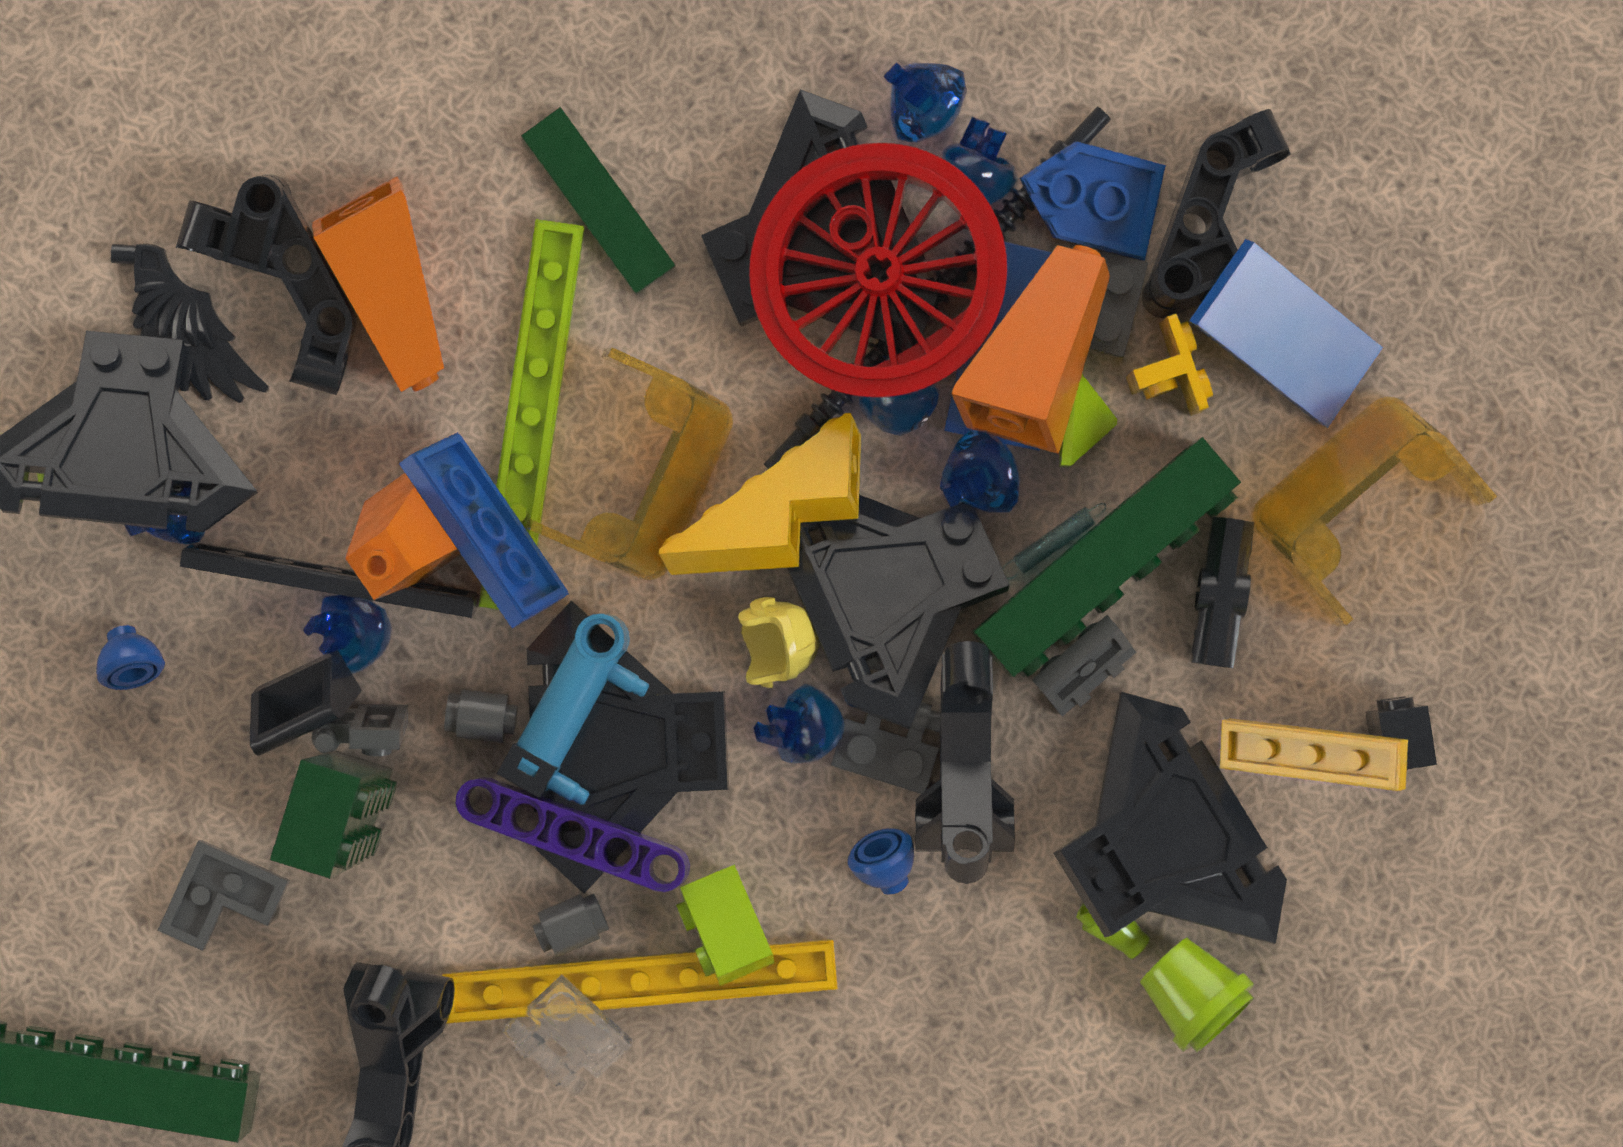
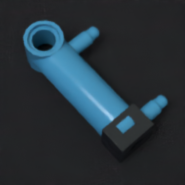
[497,614,649,805]

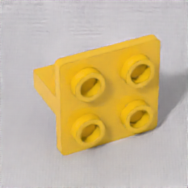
[1126,314,1213,416]

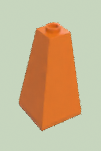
[312,176,444,392]
[951,245,1110,454]
[345,473,461,600]

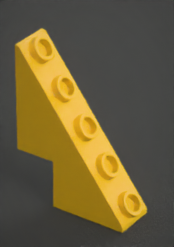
[659,413,861,575]

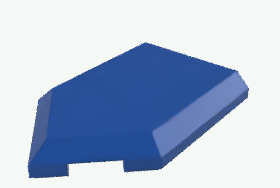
[1019,142,1166,261]

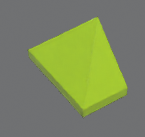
[1059,374,1118,468]

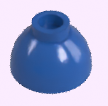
[96,625,165,690]
[847,828,915,895]

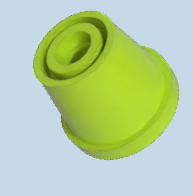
[1140,937,1254,1052]

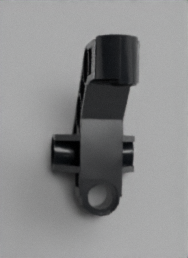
[1142,109,1291,319]
[175,174,357,396]
[915,641,1015,884]
[342,962,455,1147]

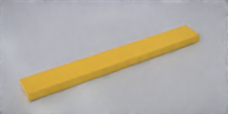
[442,939,838,1024]

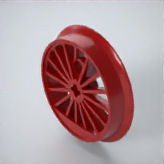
[750,143,1007,397]

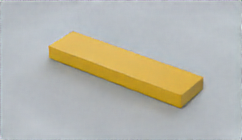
[1220,718,1408,791]

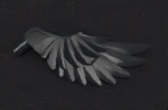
[111,244,270,403]

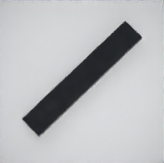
[179,542,479,618]

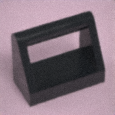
[250,649,362,756]

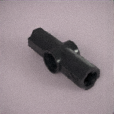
[1191,516,1255,669]

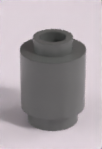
[444,689,518,743]
[532,893,609,957]

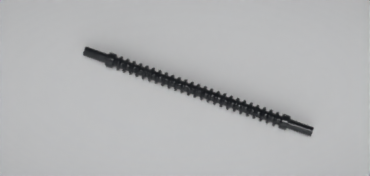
[764,106,1111,469]

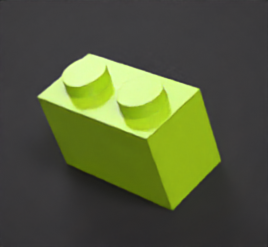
[676,864,774,986]

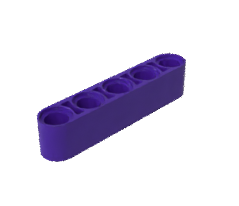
[455,777,690,892]

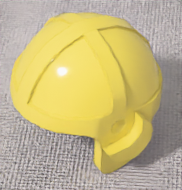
[738,597,820,688]

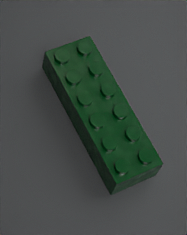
[971,437,1241,678]
[270,751,397,879]
[0,1021,261,1143]

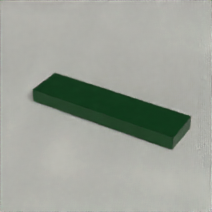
[521,107,676,295]

